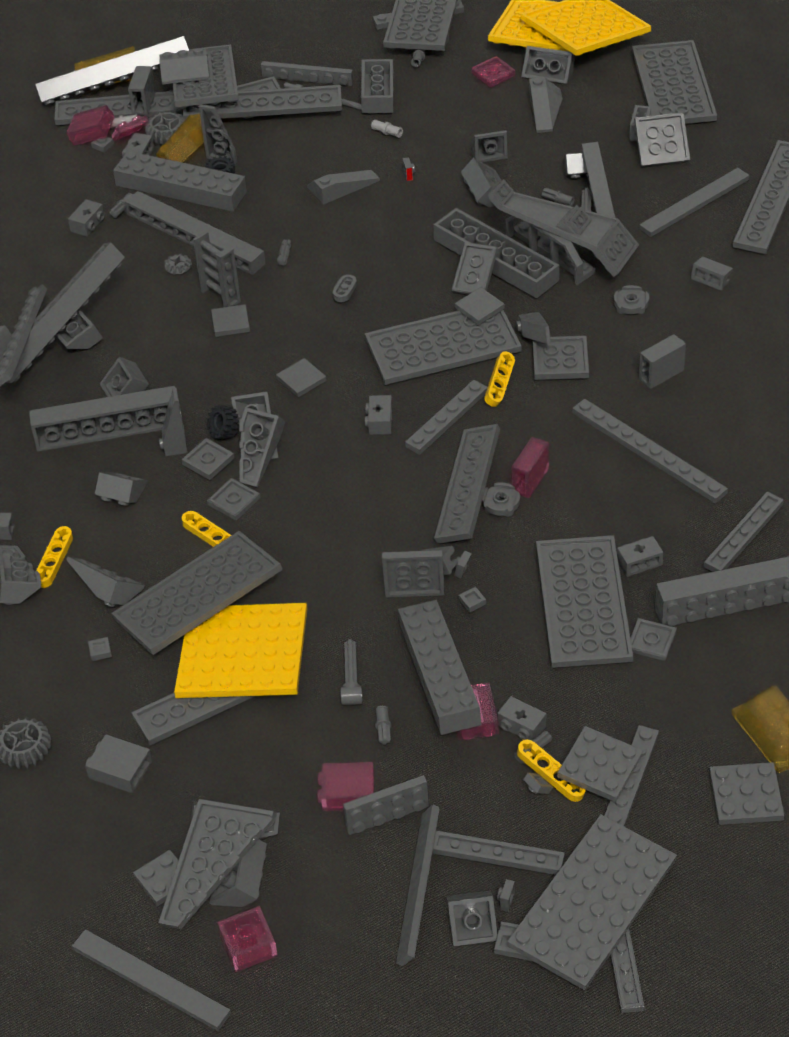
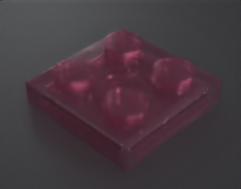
[472,56,515,87]
[111,115,148,141]

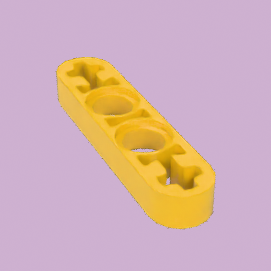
[484,351,515,407]
[182,511,231,547]
[36,526,73,588]
[517,740,586,802]

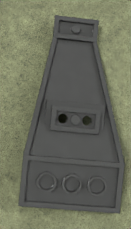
[488,179,639,277]

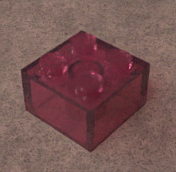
[217,906,278,972]

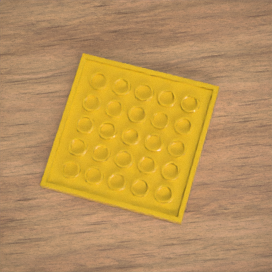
[488,0,570,52]
[521,0,651,56]
[174,603,307,698]

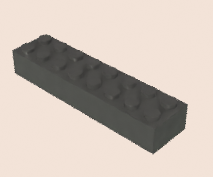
[113,151,247,212]
[433,208,559,298]
[29,386,175,452]
[655,557,789,626]
[398,600,481,735]

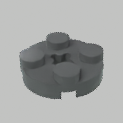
[614,285,649,315]
[482,483,520,517]

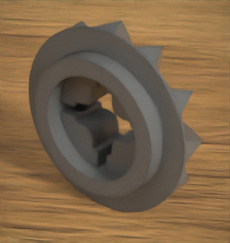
[164,253,191,274]

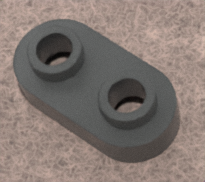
[333,275,357,303]

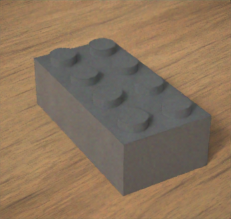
[361,59,393,114]

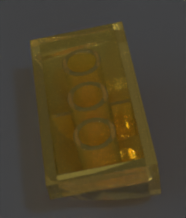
[732,685,789,773]

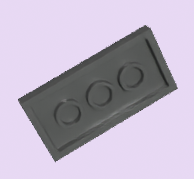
[343,775,429,835]

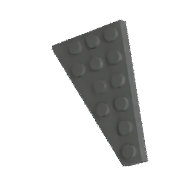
[158,799,277,929]

